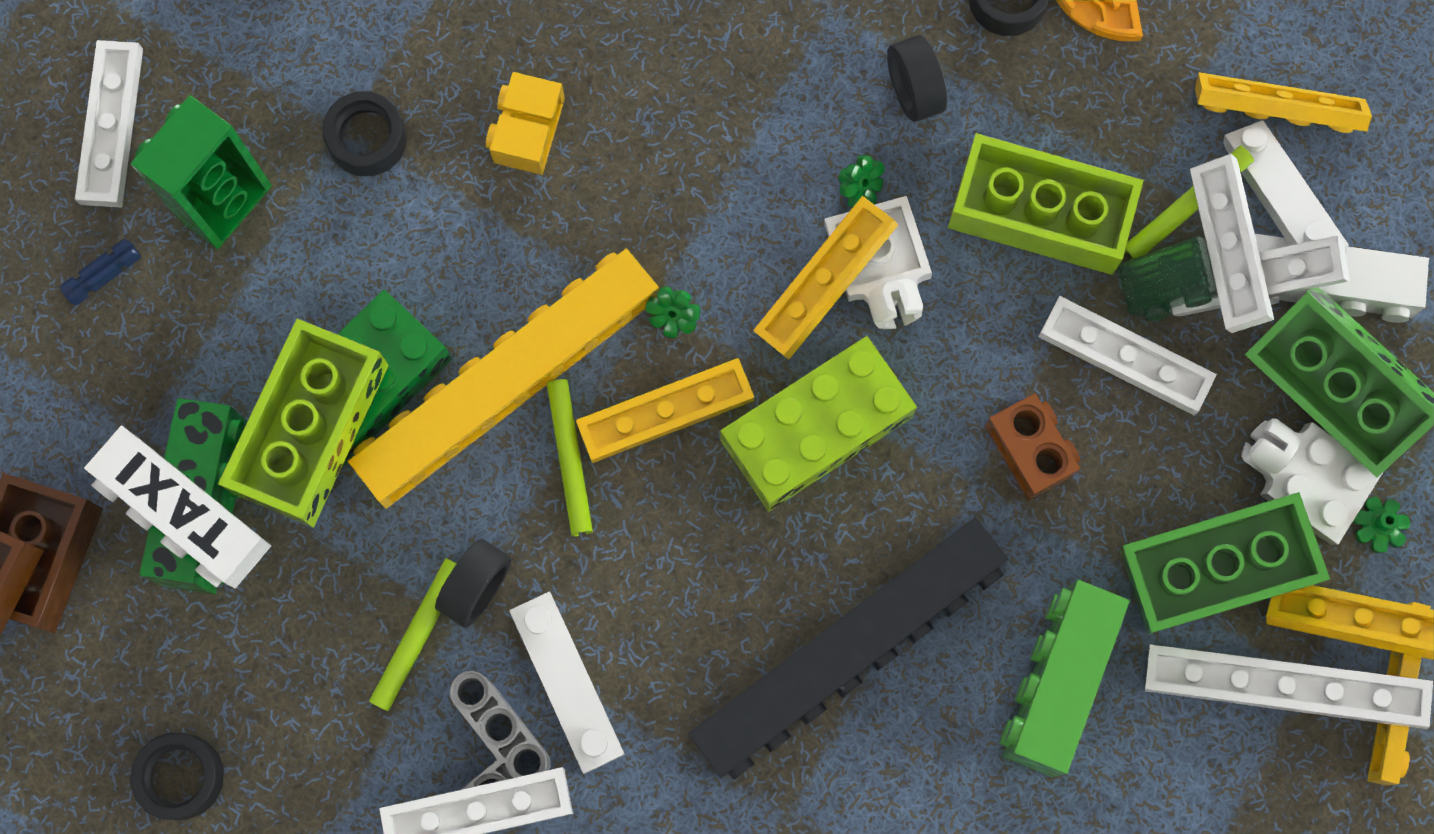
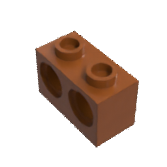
[984,393,1080,501]

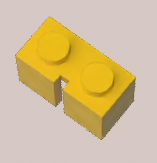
[486,72,565,175]

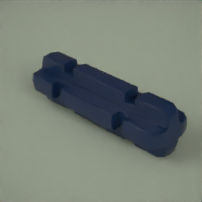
[60,239,140,305]

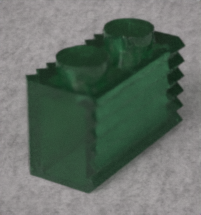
[1117,236,1217,321]

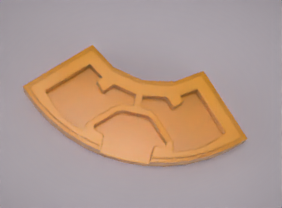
[1056,0,1143,41]

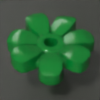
[838,155,885,208]
[645,287,701,338]
[1353,497,1410,553]

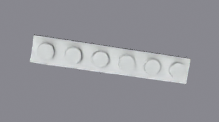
[1145,644,1433,729]

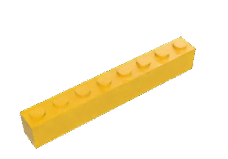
[348,248,659,509]

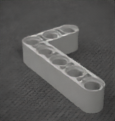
[450,671,551,790]

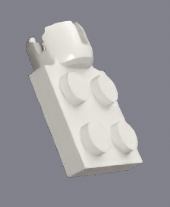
[824,196,932,330]
[1241,418,1383,545]

